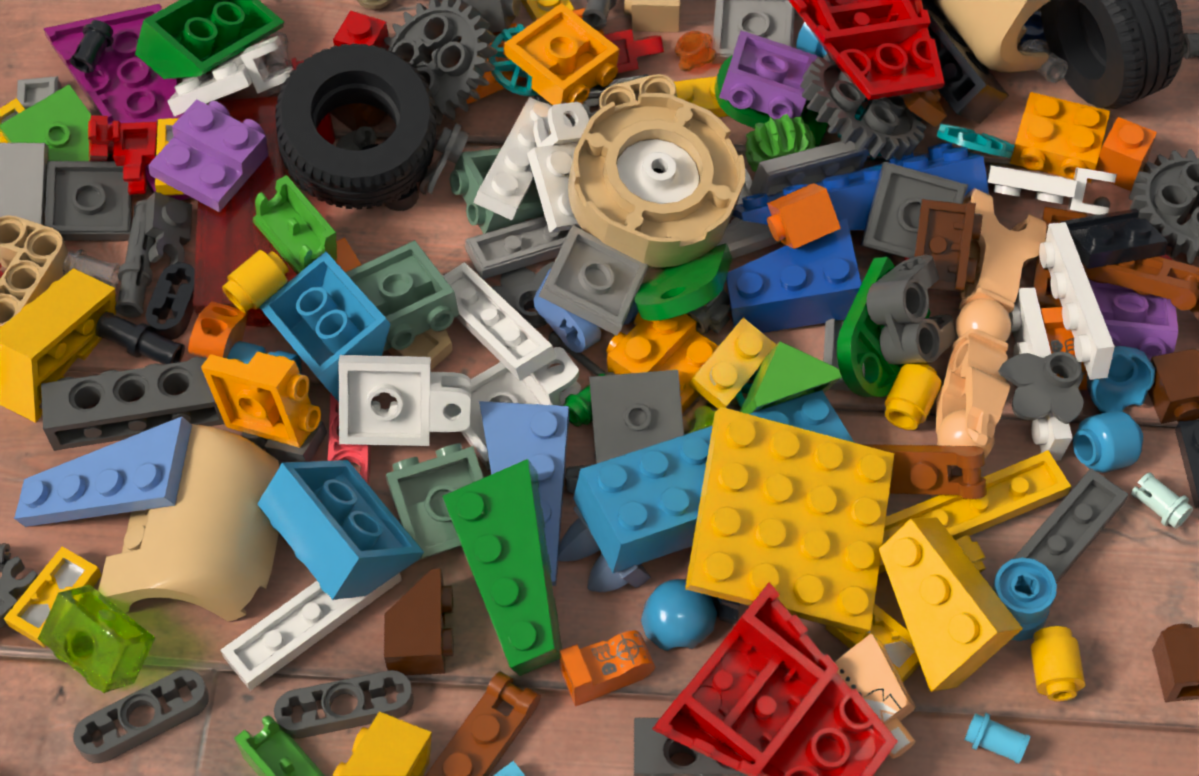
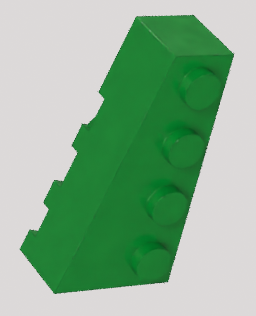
[442,459,562,676]

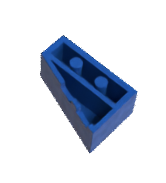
[726,218,861,333]

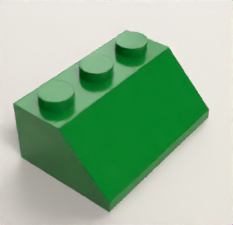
[135,0,285,79]

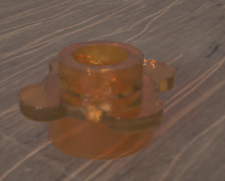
[674,31,717,72]

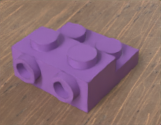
[719,30,818,119]
[148,99,268,212]
[1088,278,1179,360]

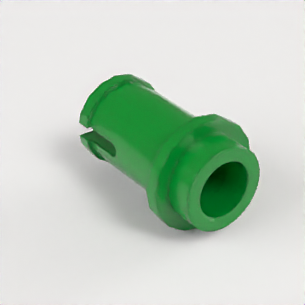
[563,374,604,427]

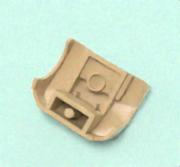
[932,0,1051,73]
[96,424,280,622]

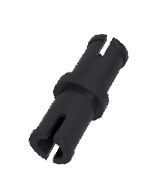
[95,311,185,364]

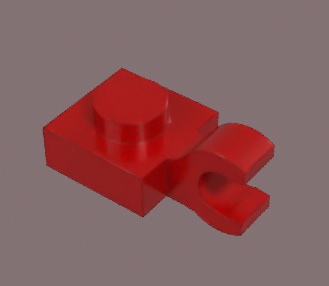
[602,29,664,73]
[88,115,121,161]
[113,121,158,195]

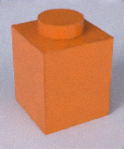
[1095,117,1157,191]
[767,183,841,249]

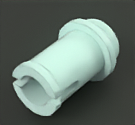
[1131,472,1193,529]

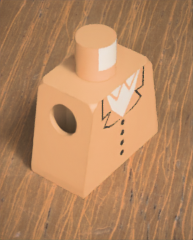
[834,634,916,759]

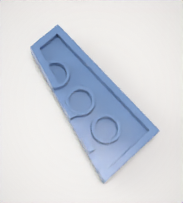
[479,401,569,586]
[14,416,192,527]

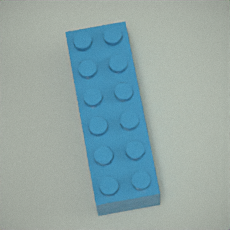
[573,390,855,573]

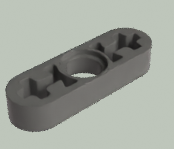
[73,669,209,763]
[274,670,414,739]

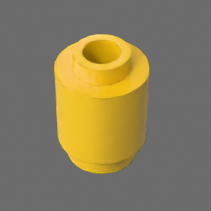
[222,250,289,313]
[885,363,942,430]
[1030,626,1085,701]

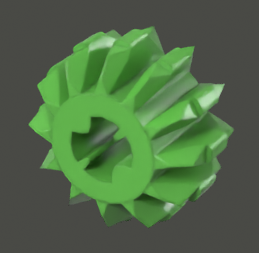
[745,114,816,172]

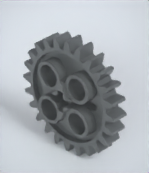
[383,0,497,125]
[800,54,926,161]
[1129,149,1199,264]

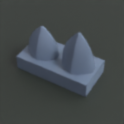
[558,506,651,592]

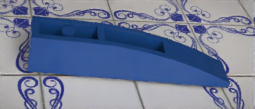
[733,143,989,230]

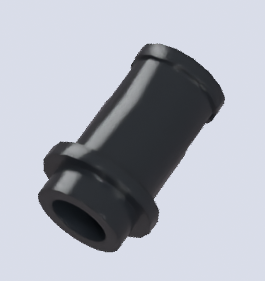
[70,20,114,73]

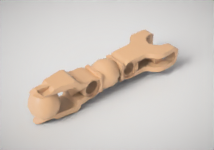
[936,188,1047,469]

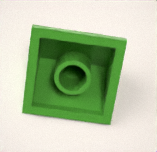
[740,341,842,414]

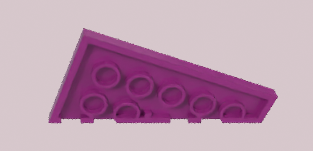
[43,4,192,200]

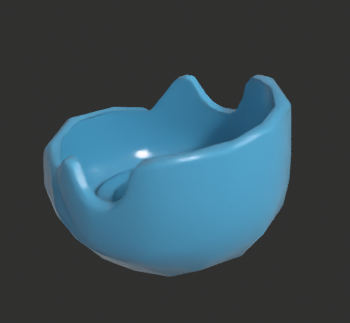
[1087,346,1155,413]
[641,579,717,651]

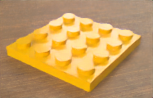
[685,407,894,634]

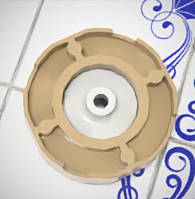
[568,93,745,267]

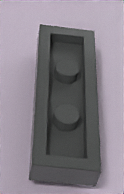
[1013,468,1129,584]

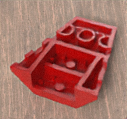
[788,0,945,100]
[651,582,898,776]

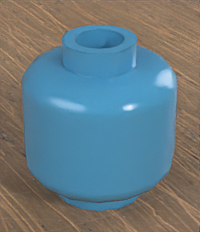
[1073,410,1143,473]

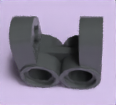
[866,255,958,365]

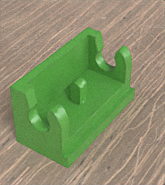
[253,175,337,274]
[234,716,325,776]

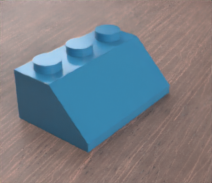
[259,252,391,402]
[257,460,424,600]

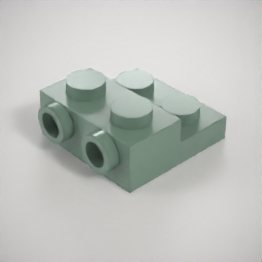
[450,148,545,234]
[346,240,459,352]
[386,443,484,561]

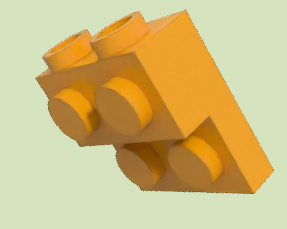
[503,3,619,105]
[1010,92,1110,183]
[606,312,719,413]
[201,351,321,448]

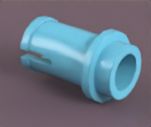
[964,712,1030,764]

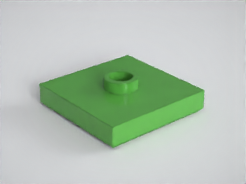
[0,84,113,161]

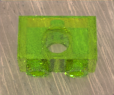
[38,585,156,693]

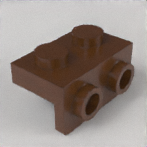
[914,199,983,293]

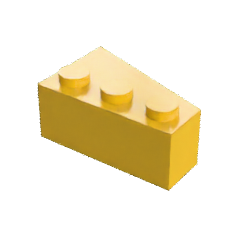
[0,268,116,423]
[879,517,1023,692]
[333,712,432,776]

